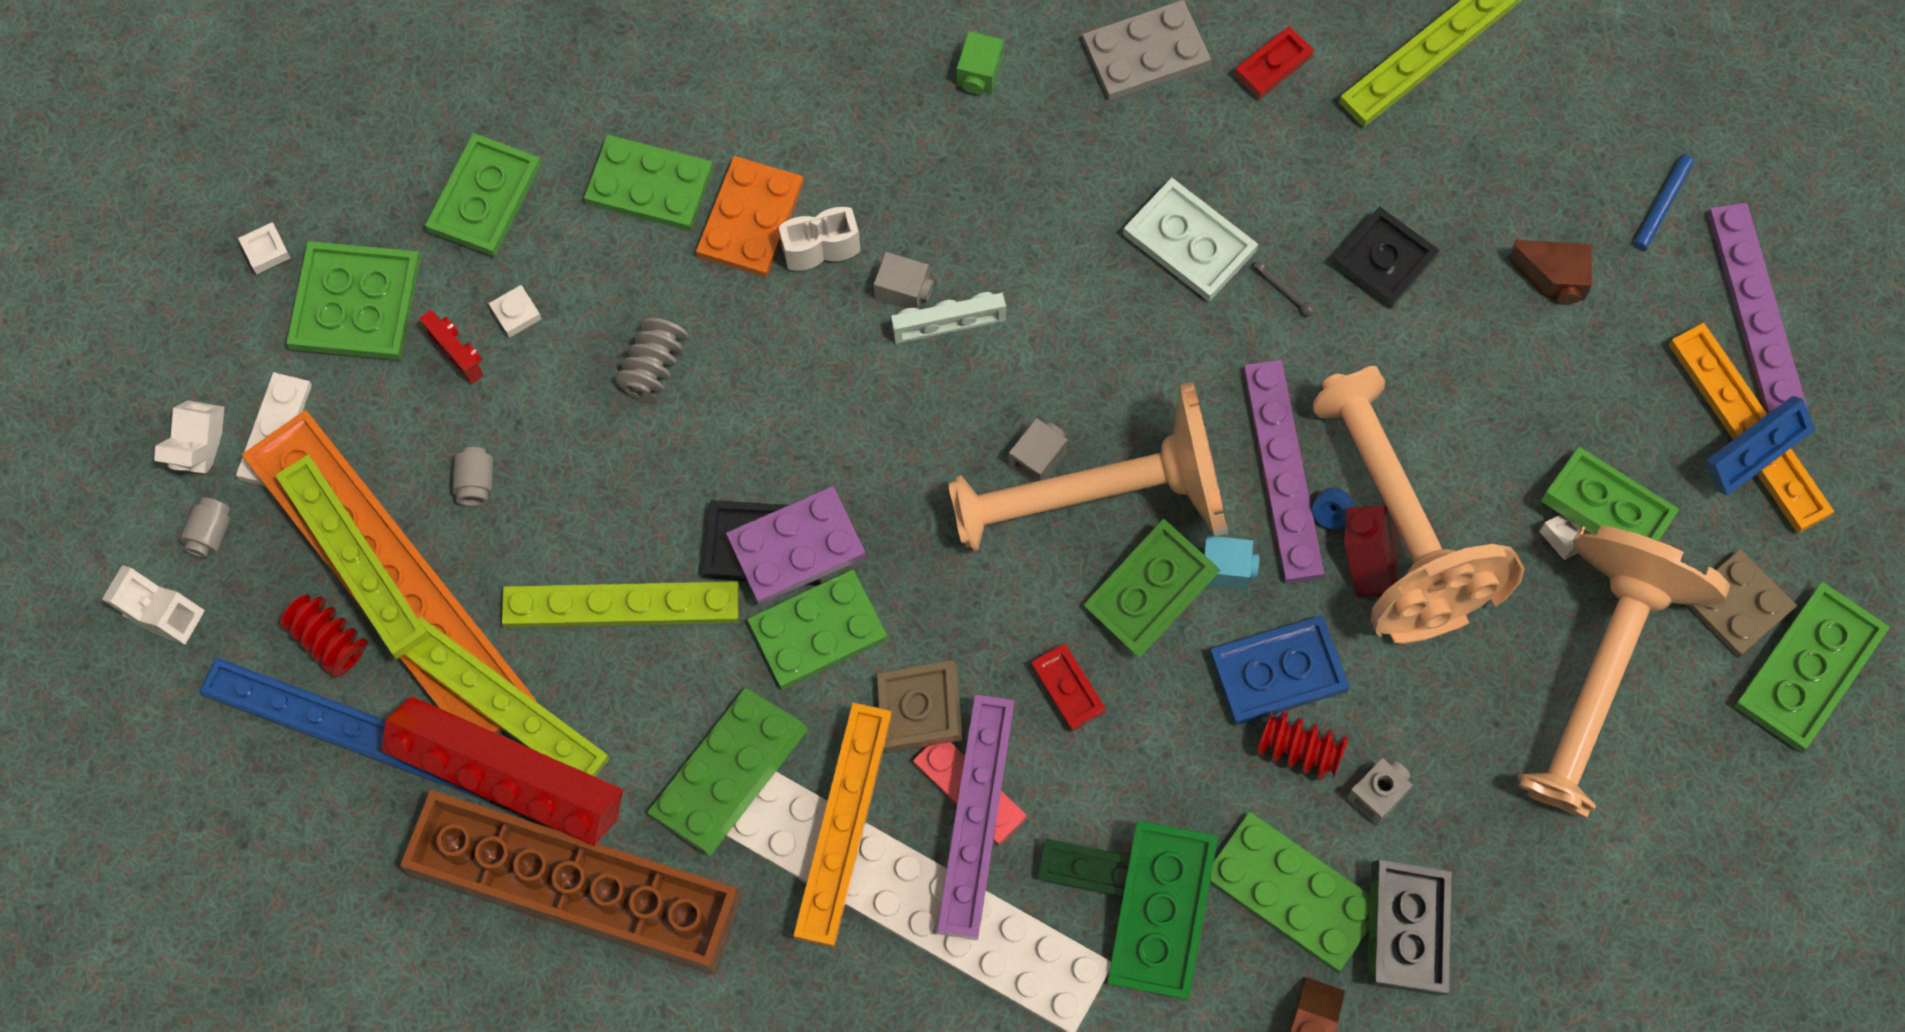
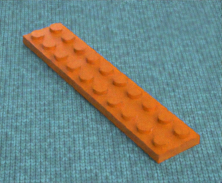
[241,409,537,734]

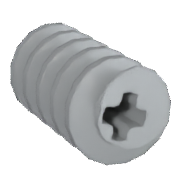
[615,318,689,405]

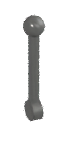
[1253,260,1316,316]

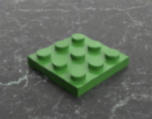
[286,241,421,361]

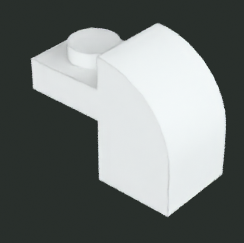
[154,400,224,474]
[102,565,205,644]

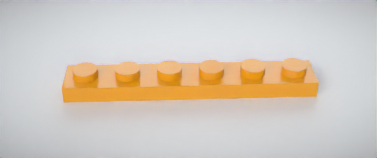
[1669,323,1835,534]
[794,703,892,949]

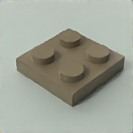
[1685,549,1797,658]
[877,660,962,753]

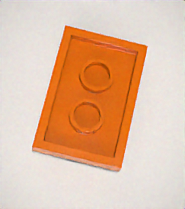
[696,156,804,278]

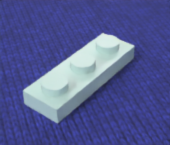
[891,292,1006,344]

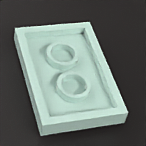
[1123,178,1258,302]

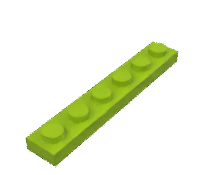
[1339,0,1522,128]
[275,454,430,659]
[502,582,739,628]
[403,616,609,777]

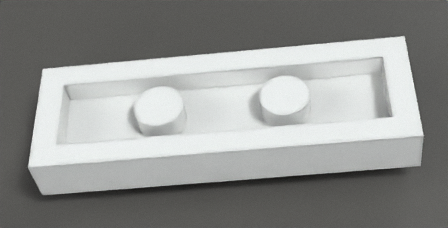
[236,372,312,486]

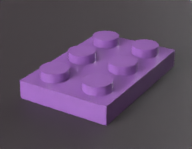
[726,486,866,605]

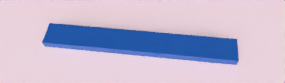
[199,657,492,803]

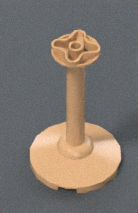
[1313,366,1525,644]
[949,381,1229,551]
[1518,526,1730,819]

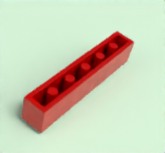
[382,696,623,846]

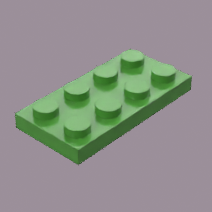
[1734,582,1890,753]
[647,687,808,857]
[1210,812,1370,974]

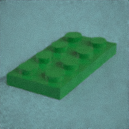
[1107,820,1218,999]

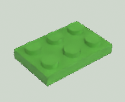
[425,133,542,257]
[584,134,714,231]
[1541,447,1679,541]
[1084,519,1221,658]
[747,569,888,690]

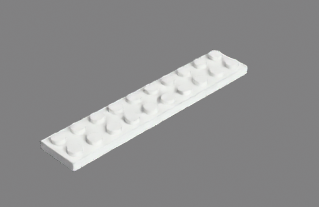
[726,772,1111,1032]

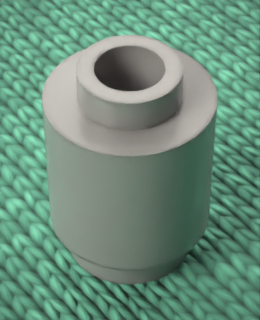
[453,447,493,507]
[179,497,231,558]

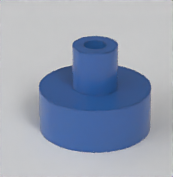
[1312,488,1354,529]

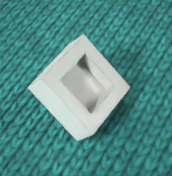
[238,222,291,275]
[488,285,542,338]
[1539,514,1592,560]

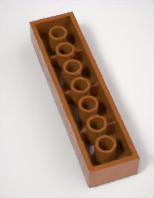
[400,790,742,975]

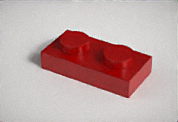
[1234,26,1314,99]
[419,309,483,385]
[1031,643,1106,732]

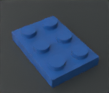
[1209,615,1350,726]

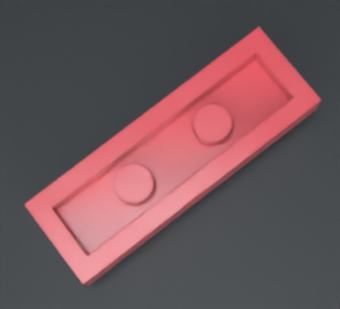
[913,742,1027,846]

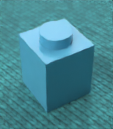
[1203,535,1259,589]

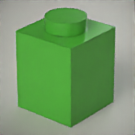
[957,31,1004,94]

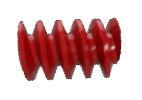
[280,595,368,678]
[1257,711,1348,780]

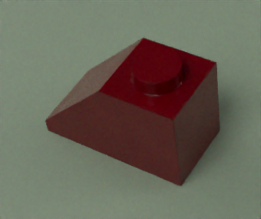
[1345,505,1399,597]

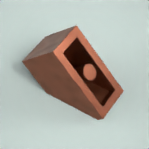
[1509,239,1592,304]
[1288,977,1345,1032]

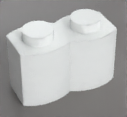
[779,207,861,271]

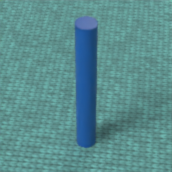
[1633,155,1694,251]

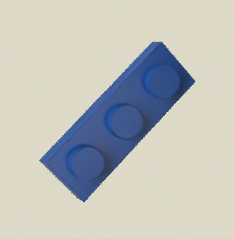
[1705,396,1815,496]

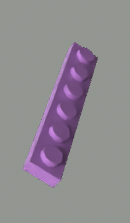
[1708,203,1807,414]
[1243,360,1324,584]
[937,695,1015,940]

